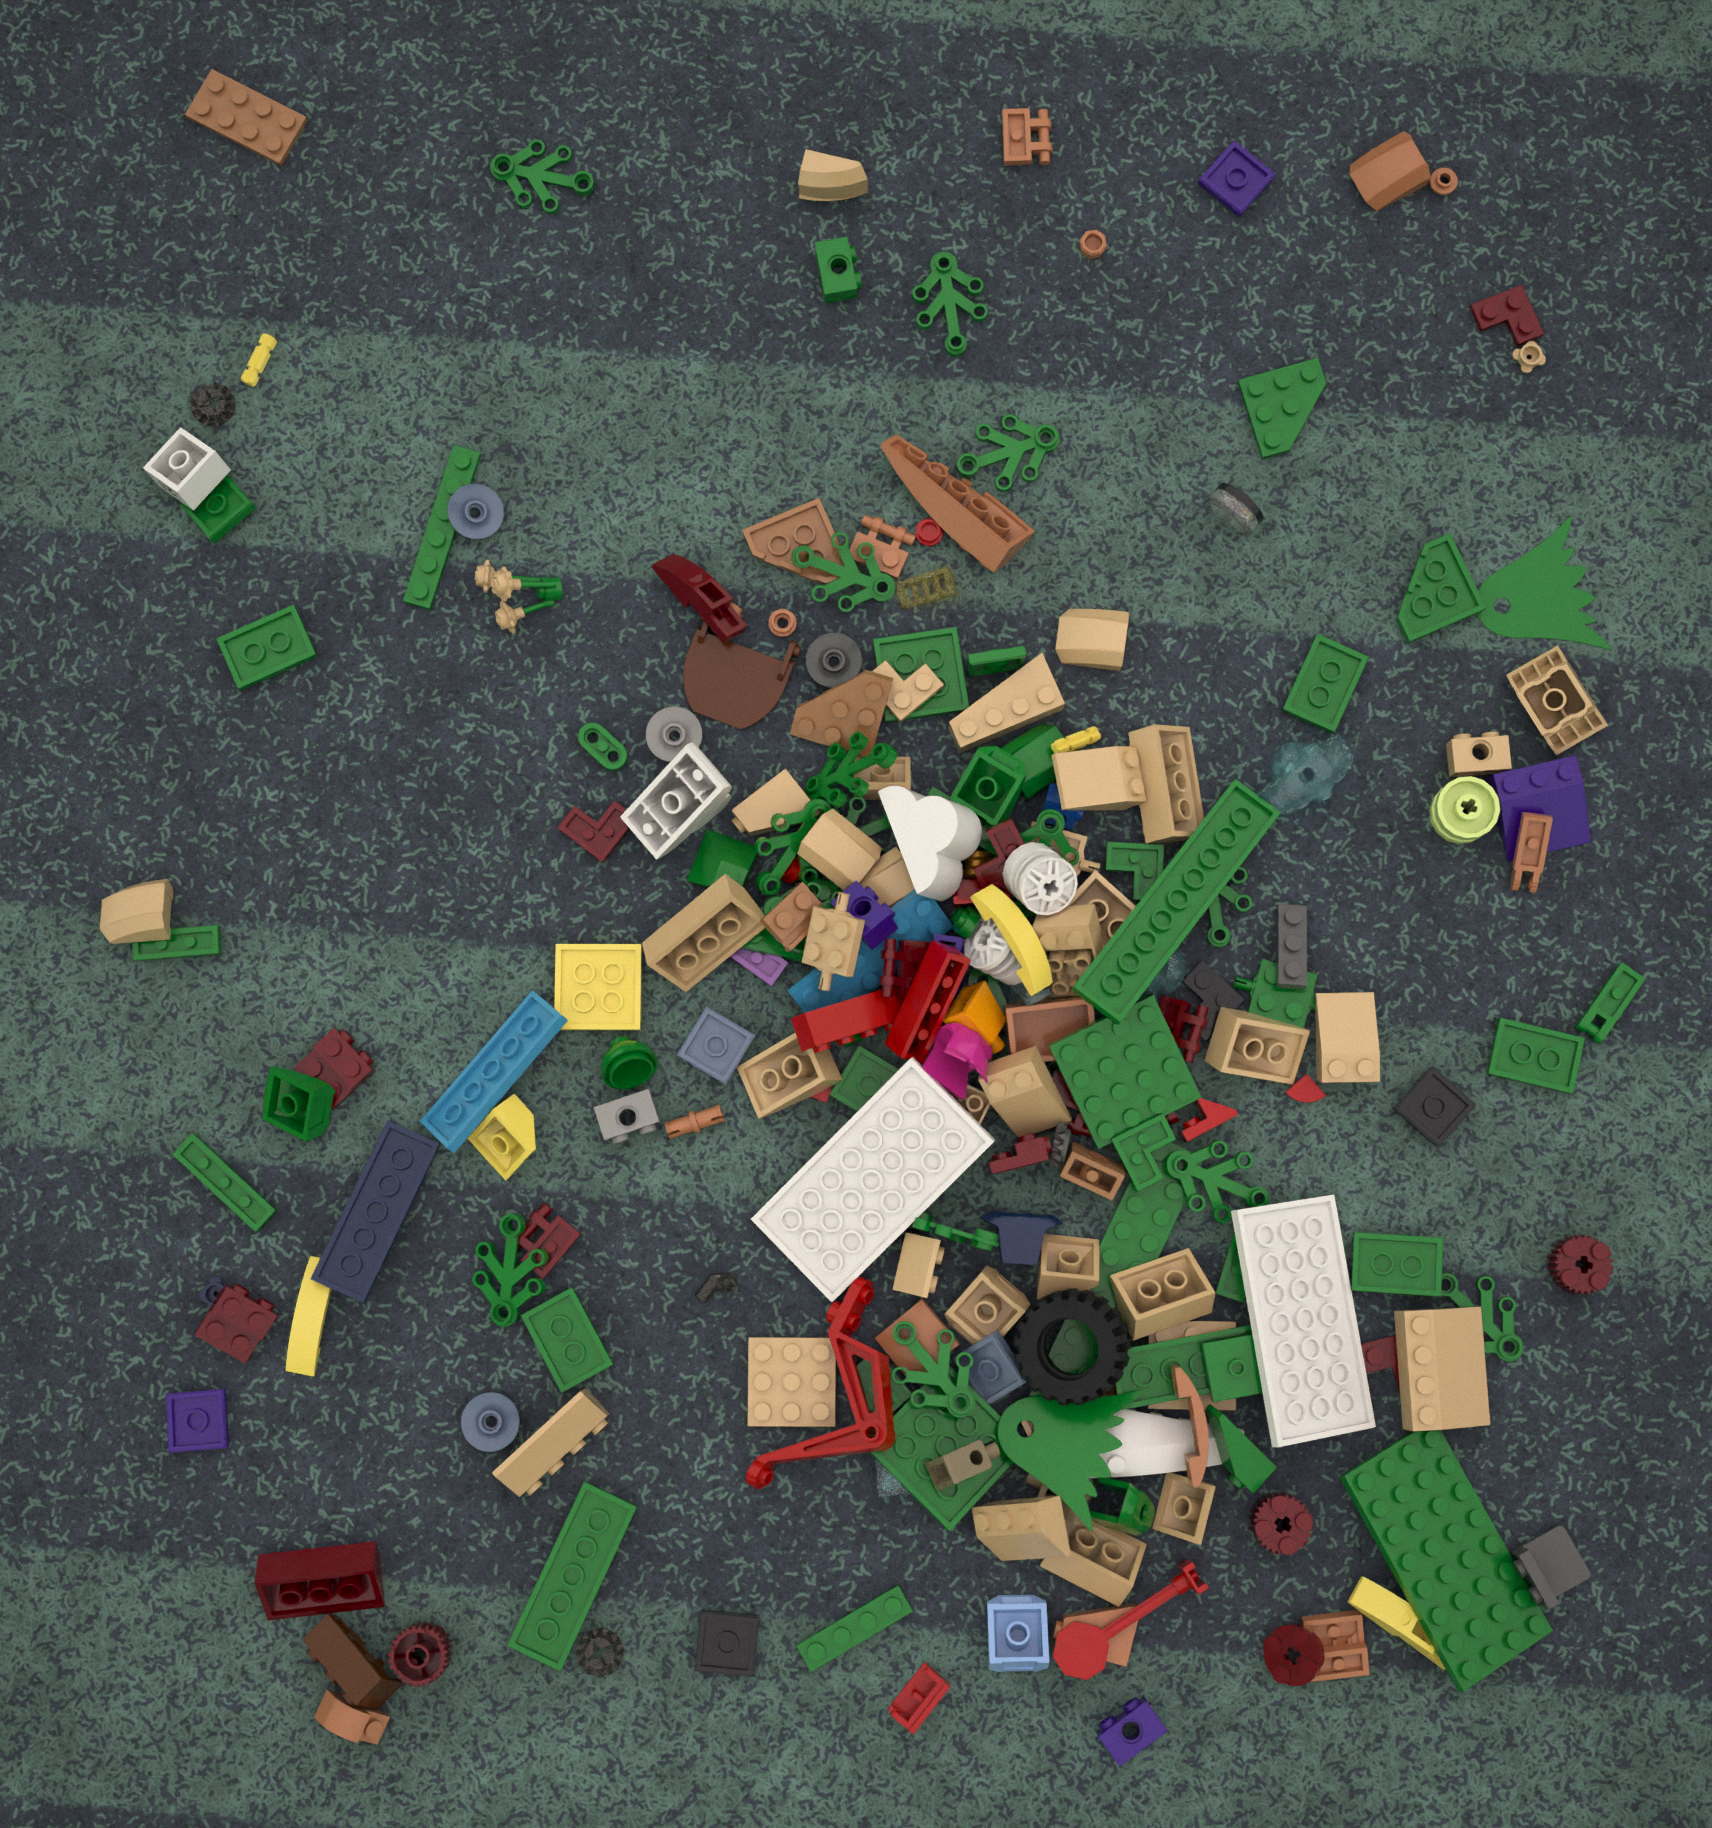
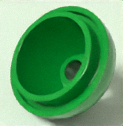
[600,1036,658,1089]

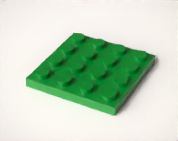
[1048,994,1202,1149]
[869,1366,1013,1532]

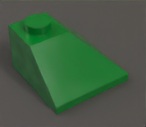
[687,829,758,889]

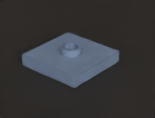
[677,1006,756,1085]
[952,1329,1028,1405]

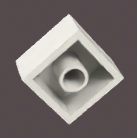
[143,427,231,511]

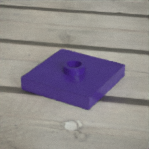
[1197,140,1276,218]
[166,1388,229,1453]

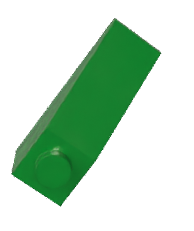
[1206,1404,1277,1494]

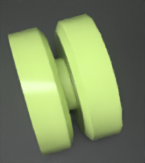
[1429,776,1500,844]

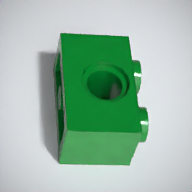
[815,236,862,304]

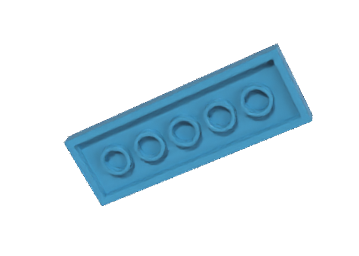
[787,889,953,1013]
[420,990,568,1153]

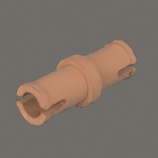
[665,1104,725,1140]

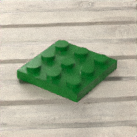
[873,627,969,723]

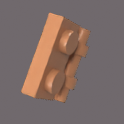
[1002,108,1053,166]
[850,515,916,580]

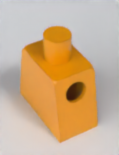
[943,980,1006,1054]

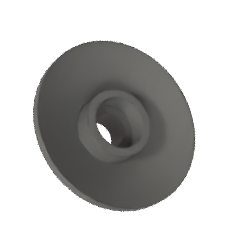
[806,633,862,688]

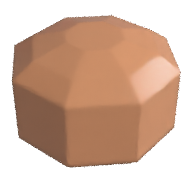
[1079,230,1107,259]

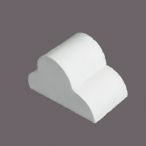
[620,742,732,860]
[878,786,982,901]

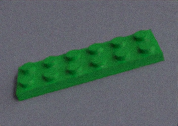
[1115,1325,1252,1410]
[507,1481,638,1671]

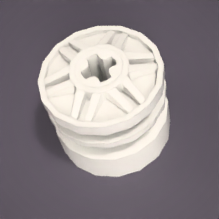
[1003,842,1078,915]
[964,916,1022,985]

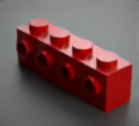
[884,940,971,1064]
[791,986,904,1054]

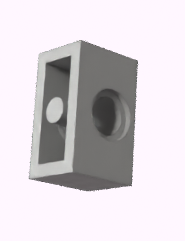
[594,1089,661,1145]

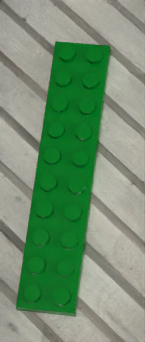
[1072,779,1281,1025]
[1028,1142,1203,1397]

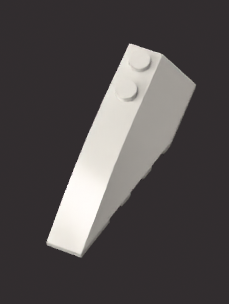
[1088,1408,1244,1478]

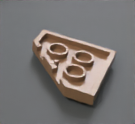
[742,498,844,585]
[790,670,893,757]

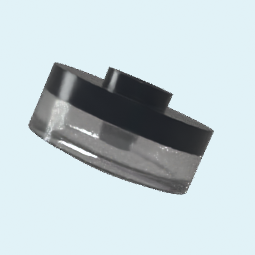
[1206,483,1264,537]

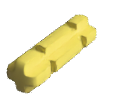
[241,333,277,387]
[1051,726,1101,754]

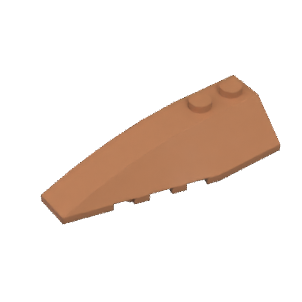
[880,434,1035,573]

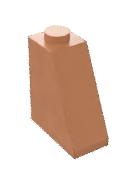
[1052,1603,1138,1667]

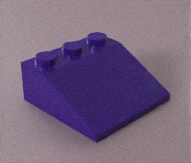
[1486,755,1591,862]

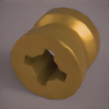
[962,851,990,878]

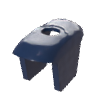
[979,1211,1063,1265]

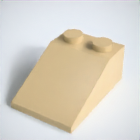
[1052,746,1147,811]
[1068,870,1136,948]
[1315,992,1380,1083]
[1204,1007,1310,1085]
[737,1033,842,1119]
[978,1046,1072,1137]

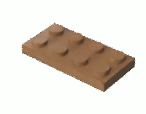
[185,69,308,166]

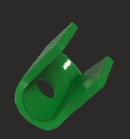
[1089,1478,1155,1536]

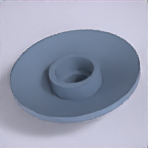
[447,484,504,540]
[461,1392,520,1452]

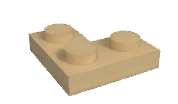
[872,660,944,723]

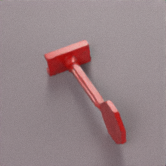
[1053,1558,1209,1680]

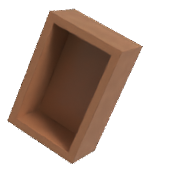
[1003,996,1095,1062]

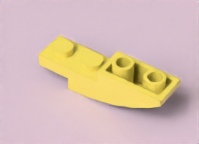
[1348,1577,1446,1670]

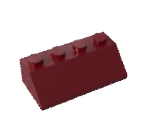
[255,1541,385,1621]

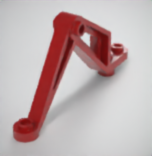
[746,1277,895,1490]

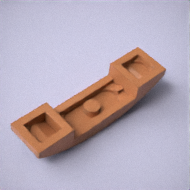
[1170,1365,1209,1488]

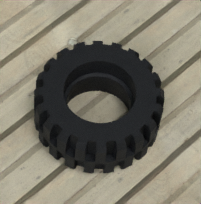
[1013,1288,1131,1406]

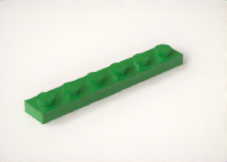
[403,445,481,611]

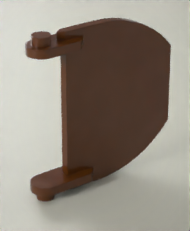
[683,617,802,730]

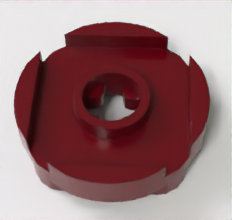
[1264,1623,1325,1686]

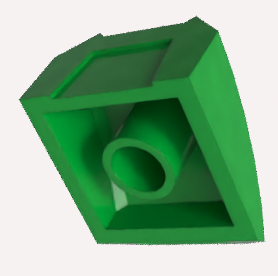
[1000,723,1064,802]
[949,746,1026,826]
[262,1066,336,1142]

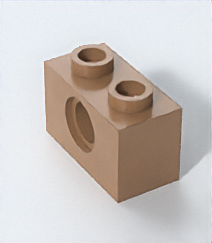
[1060,1141,1125,1201]

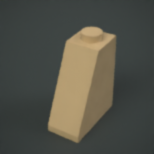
[731,769,821,836]

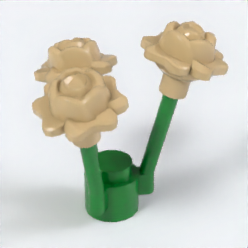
[475,560,562,634]

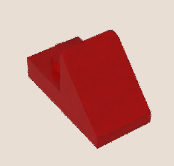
[1179,1098,1238,1143]

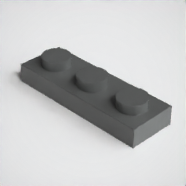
[1276,904,1307,990]

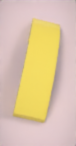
[970,884,1053,996]
[286,1256,333,1376]

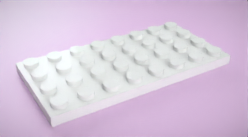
[751,1057,995,1302]
[1231,1195,1376,1447]

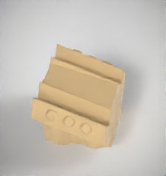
[1506,645,1608,755]

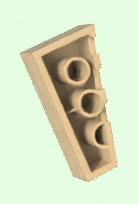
[948,653,1065,753]

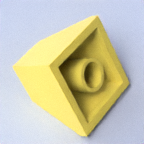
[467,1094,536,1181]

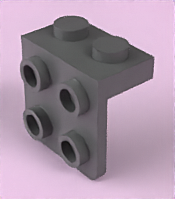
[1510,1525,1590,1609]

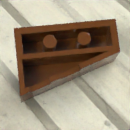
[303,1614,403,1709]

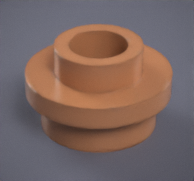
[1429,168,1458,195]
[769,609,797,637]

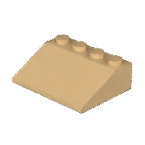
[1394,1307,1490,1431]

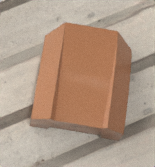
[1350,131,1431,211]

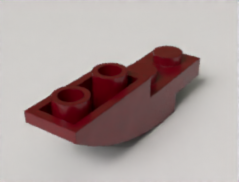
[651,554,747,643]

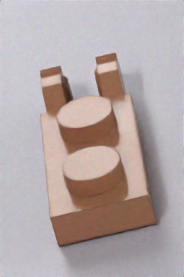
[1510,812,1553,893]

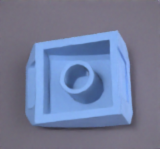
[987,1595,1049,1672]

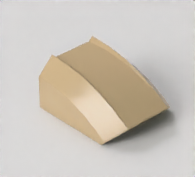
[798,149,868,201]
[1055,609,1129,671]
[797,809,882,891]
[859,847,915,914]
[100,879,173,944]
[944,1266,1030,1345]

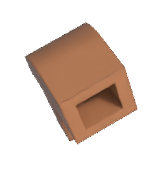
[314,1690,390,1745]

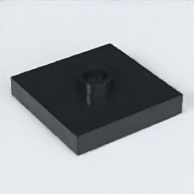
[1393,1066,1476,1148]
[694,1609,760,1677]

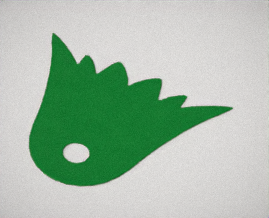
[1477,516,1612,650]
[998,1391,1143,1532]

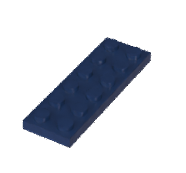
[311,1120,440,1304]

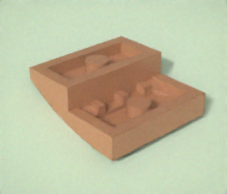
[875,1298,960,1384]
[1301,1610,1370,1682]

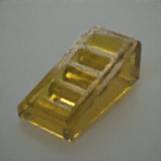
[895,566,958,610]

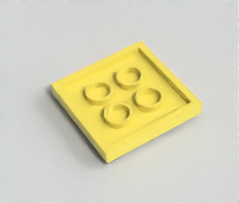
[554,944,642,1031]

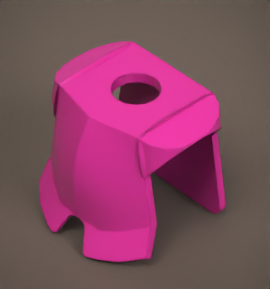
[922,1023,992,1099]

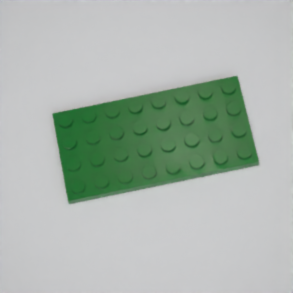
[1340,1430,1553,1692]

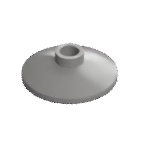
[646,707,702,762]

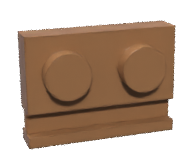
[760,882,822,952]

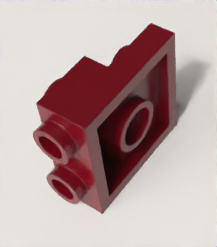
[294,1028,376,1110]
[987,1133,1052,1175]
[194,1283,278,1363]

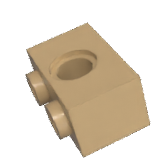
[1446,732,1512,777]

